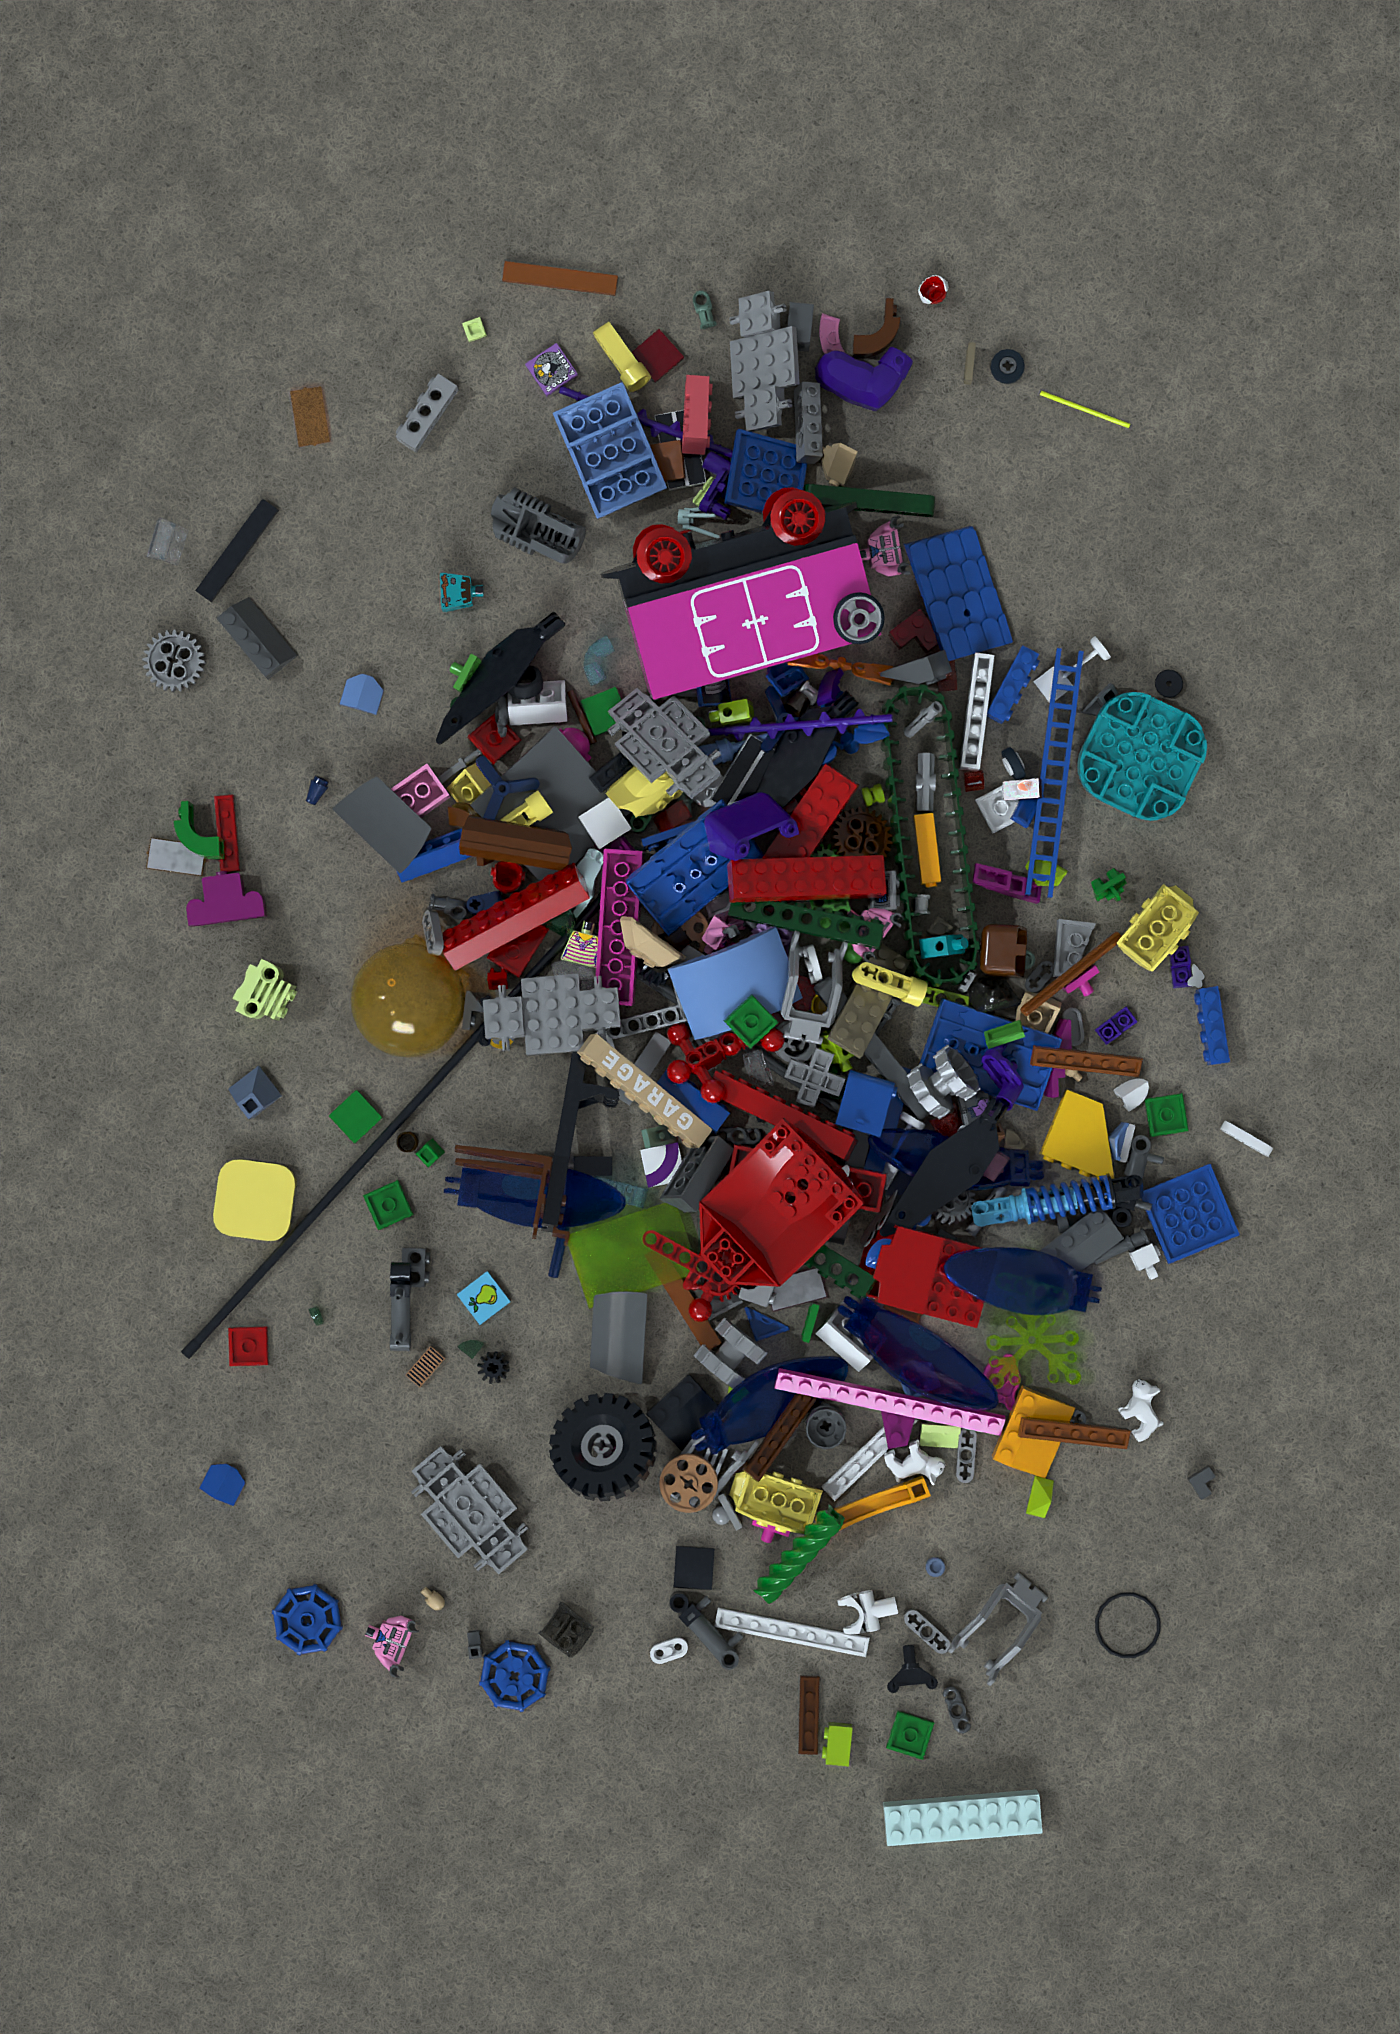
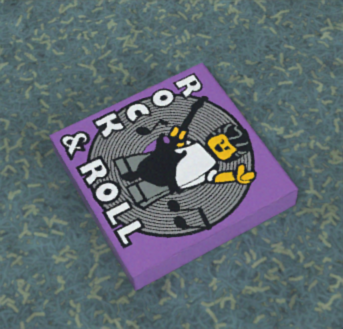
[525,343,578,397]

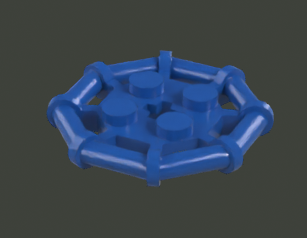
[272,1584,343,1656]
[479,1640,551,1712]

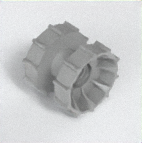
[907,1045,981,1120]
[693,1318,768,1391]

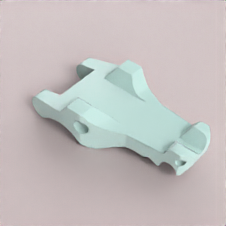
[572,848,604,918]

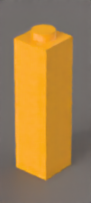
[913,813,941,888]

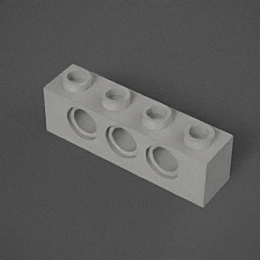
[396,373,459,453]
[794,382,823,464]

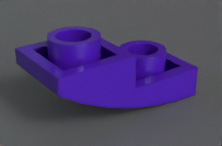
[817,668,844,706]
[1169,946,1192,988]
[1095,1006,1138,1045]

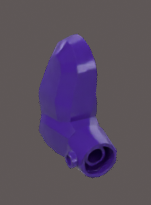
[815,347,913,411]

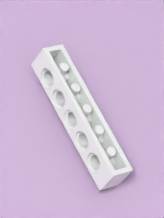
[959,653,994,772]

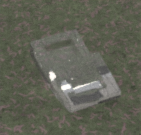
[742,1049,774,1089]

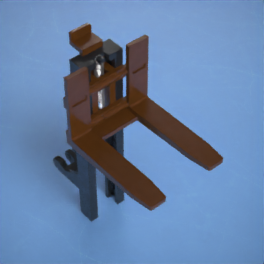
[455,1051,620,1246]

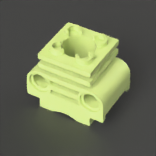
[233,959,297,1021]

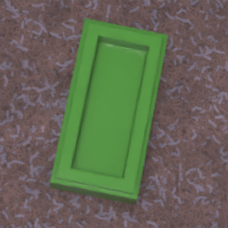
[984,1020,1025,1049]

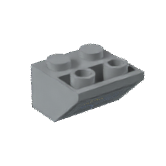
[870,871,900,912]

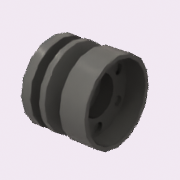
[805,1403,846,1449]

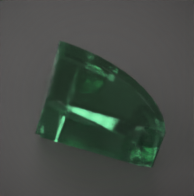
[308,1306,324,1326]
[458,1340,484,1359]

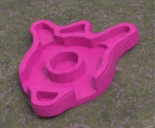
[970,1353,1021,1410]

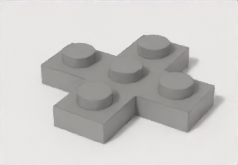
[784,1047,846,1108]

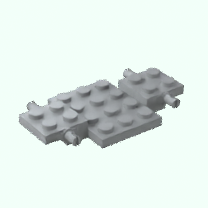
[729,290,800,432]
[607,688,721,799]
[483,973,621,1056]
[411,1445,529,1575]

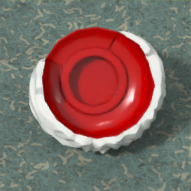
[918,275,949,304]

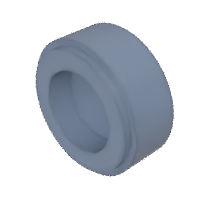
[925,1557,945,1577]

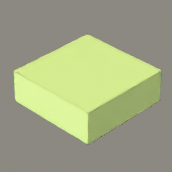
[462,317,487,342]

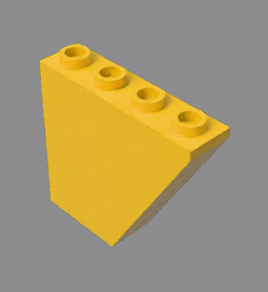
[1040,1090,1114,1182]

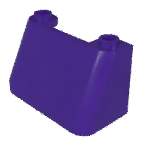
[704,792,799,861]

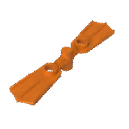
[787,653,894,686]

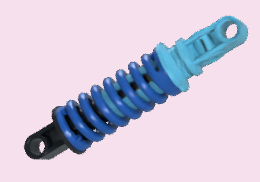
[971,1173,1144,1227]

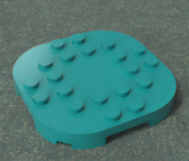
[1077,692,1207,821]

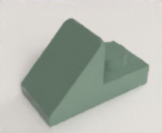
[641,1125,677,1149]

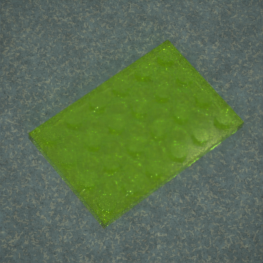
[568,1203,698,1309]

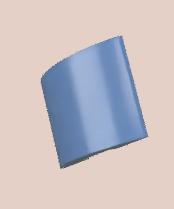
[553,382,667,519]
[668,927,803,1040]

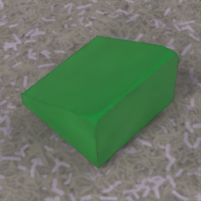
[415,1138,445,1168]

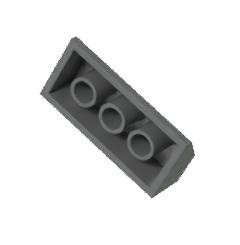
[217,597,297,680]
[659,1136,734,1212]
[1038,1205,1124,1286]

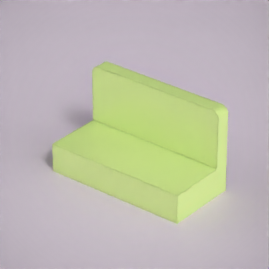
[920,1422,961,1448]

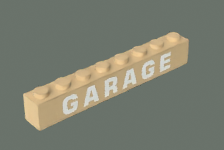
[577,1034,713,1149]

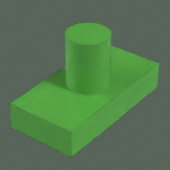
[450,654,482,693]

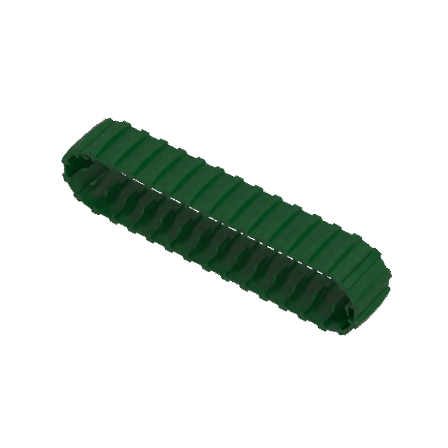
[881,684,980,987]

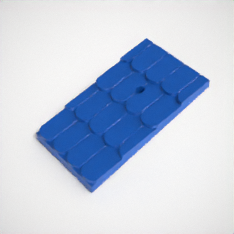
[904,526,1013,661]
[626,799,763,936]
[919,998,1062,1111]

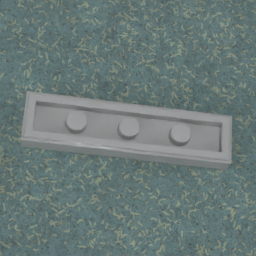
[617,1032,671,1106]

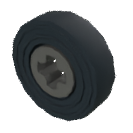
[990,349,1025,384]

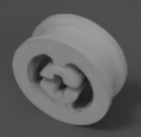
[775,1020,817,1062]

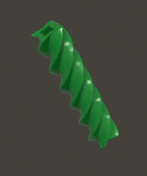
[753,1504,845,1604]

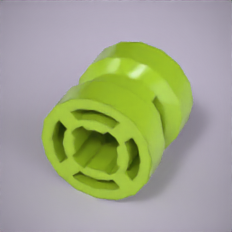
[861,783,885,807]

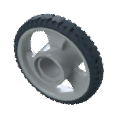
[833,592,885,644]

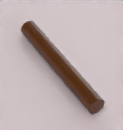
[567,690,597,745]

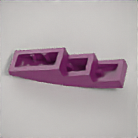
[972,863,1042,904]
[1043,1018,1072,1098]

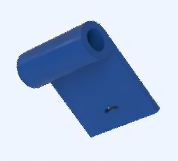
[835,1070,898,1137]

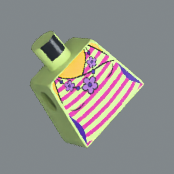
[561,921,598,968]

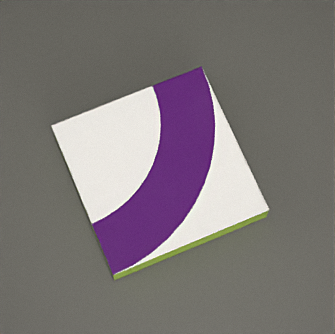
[640,1142,682,1188]

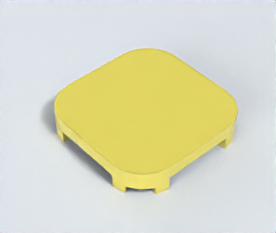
[213,1159,297,1241]

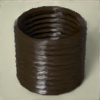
[783,691,810,717]
[396,1132,419,1152]

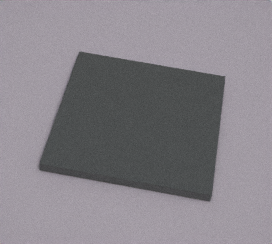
[470,726,631,881]

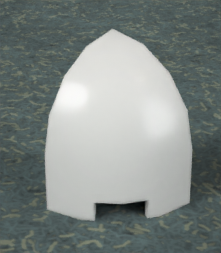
[1113,1079,1149,1111]

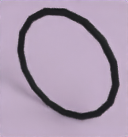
[1095,1592,1161,1658]

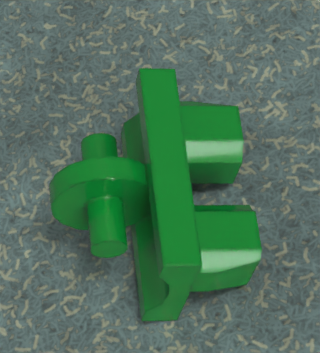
[1091,868,1127,902]

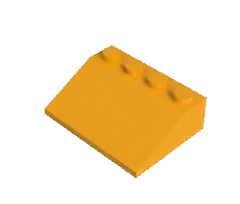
[992,1385,1075,1478]

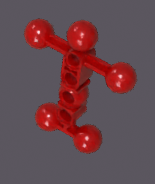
[667,1022,784,1103]

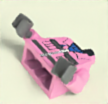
[859,516,911,576]
[845,908,905,963]
[702,910,757,954]
[365,1616,421,1678]

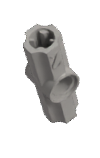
[915,753,936,812]

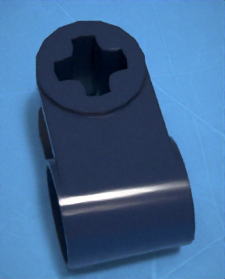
[467,891,503,915]

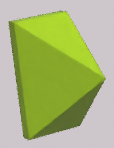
[1025,852,1068,886]
[1026,1476,1054,1518]

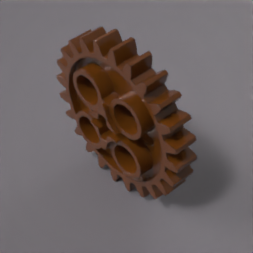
[831,807,893,859]

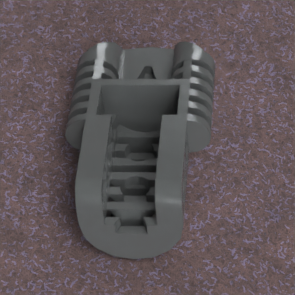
[491,487,586,563]

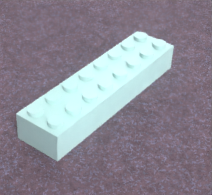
[883,1789,1042,1846]

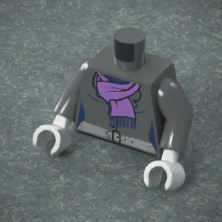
[949,1090,995,1132]

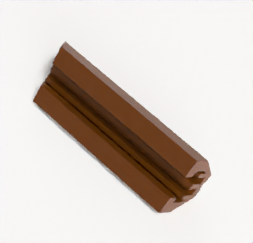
[459,816,572,871]

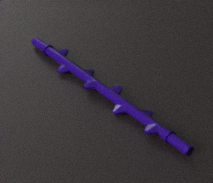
[559,386,733,458]
[707,709,893,741]

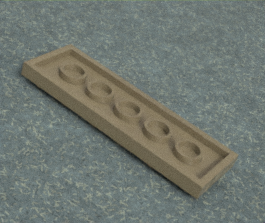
[827,944,910,1059]

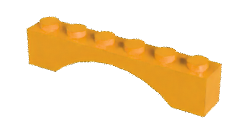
[815,1476,931,1531]

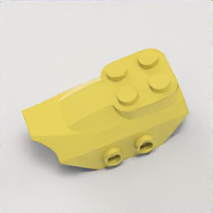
[605,766,683,817]
[1117,884,1199,972]
[729,1471,823,1534]

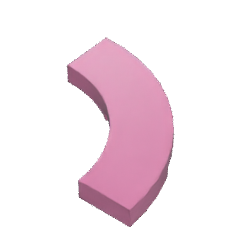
[819,313,847,354]

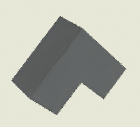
[1187,1466,1215,1500]
[467,1630,483,1659]

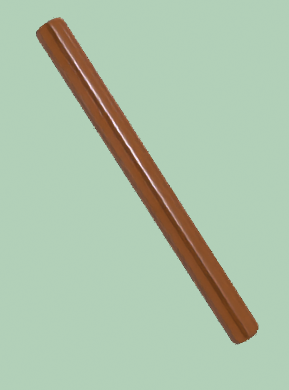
[1020,932,1121,1016]

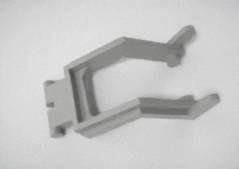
[780,931,848,1044]
[670,1409,759,1507]
[948,1572,1048,1686]

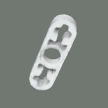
[1220,1121,1273,1157]

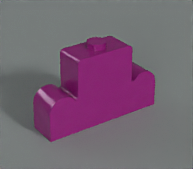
[186,871,267,927]

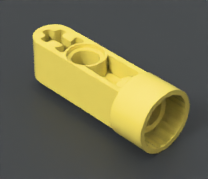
[592,322,651,392]
[499,790,553,826]
[852,962,928,1007]

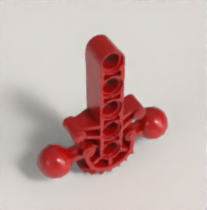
[642,1230,742,1322]

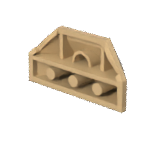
[620,916,686,968]

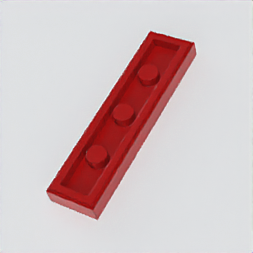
[214,794,240,872]

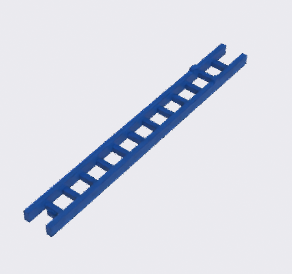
[1025,648,1084,898]

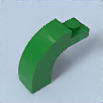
[174,801,224,859]

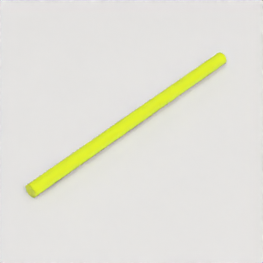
[1040,391,1130,428]

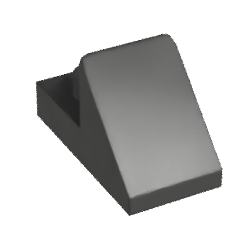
[462,991,484,1030]

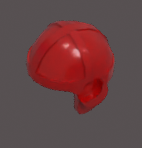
[491,861,525,894]

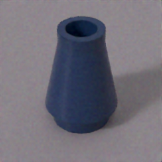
[305,775,329,805]

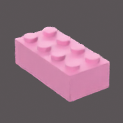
[391,764,451,818]

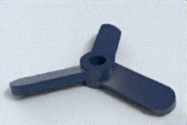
[761,686,800,753]
[476,756,540,820]

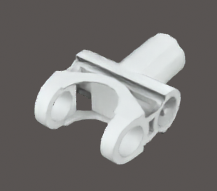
[837,1590,898,1634]

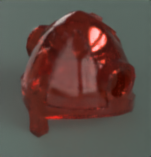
[929,1103,963,1137]

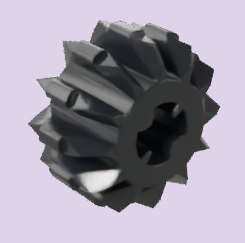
[639,960,672,987]
[477,1351,510,1384]

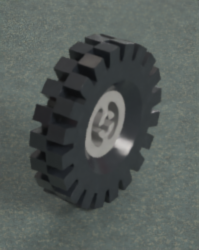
[549,1393,657,1502]

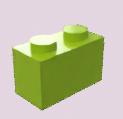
[822,1722,853,1767]

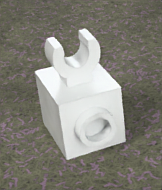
[1129,1243,1161,1280]

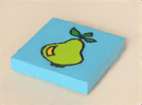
[457,1271,511,1325]

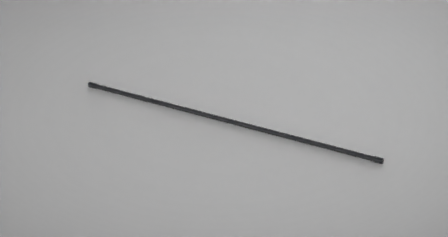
[181,892,601,1359]

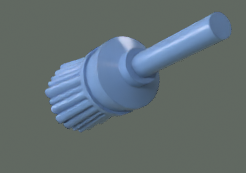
[697,733,768,765]

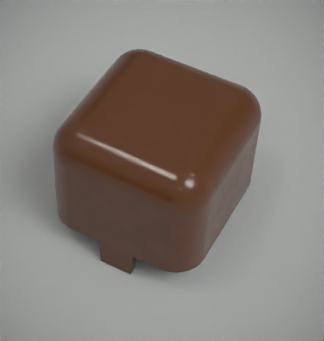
[980,924,1027,978]

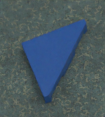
[744,1307,790,1341]

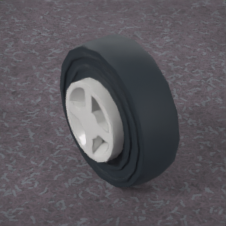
[1001,747,1026,780]

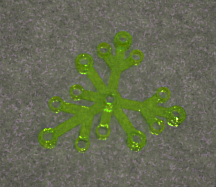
[986,1274,1081,1389]

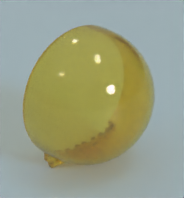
[350,934,471,1058]

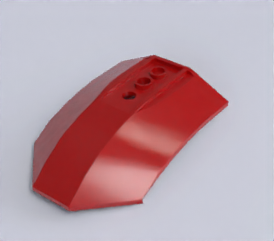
[699,1118,865,1287]

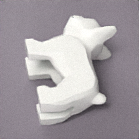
[1117,1379,1164,1442]
[884,1439,946,1485]

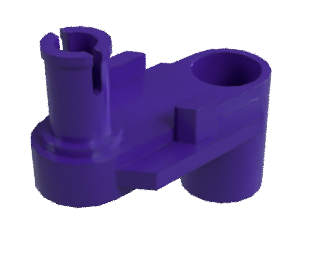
[699,451,731,520]
[982,1043,1024,1111]

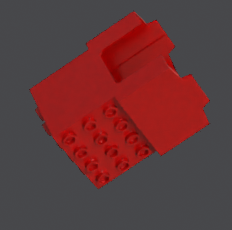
[859,1220,997,1328]

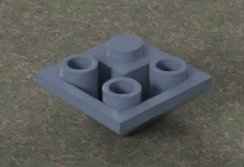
[228,1066,282,1119]

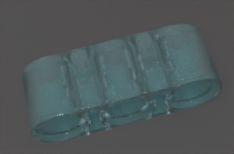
[590,1176,648,1208]

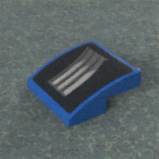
[696,679,732,707]

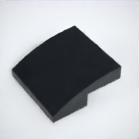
[673,1546,715,1590]

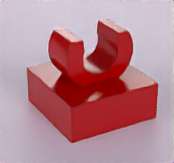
[487,968,508,990]

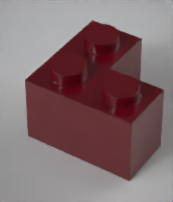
[888,609,938,654]

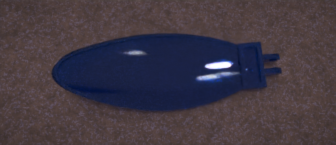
[868,1128,1044,1190]
[443,1164,626,1229]
[944,1247,1102,1315]
[837,1296,999,1411]
[691,1356,848,1454]

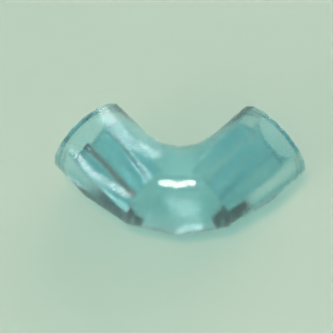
[583,635,615,687]

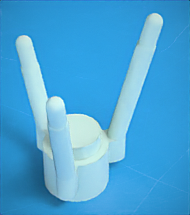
[678,507,720,538]

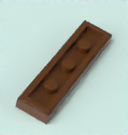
[798,1675,820,1755]

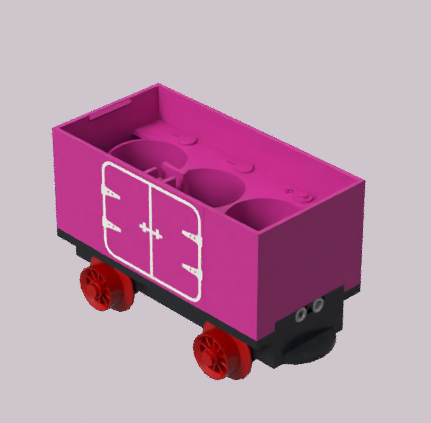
[601,487,881,700]

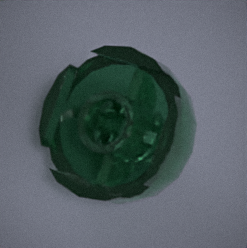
[545,908,576,938]

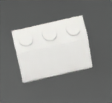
[508,680,567,725]
[815,1300,887,1372]

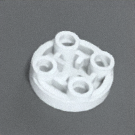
[803,944,823,984]

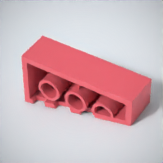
[682,375,713,455]

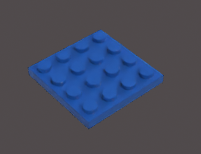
[724,429,807,514]
[1141,1164,1240,1264]

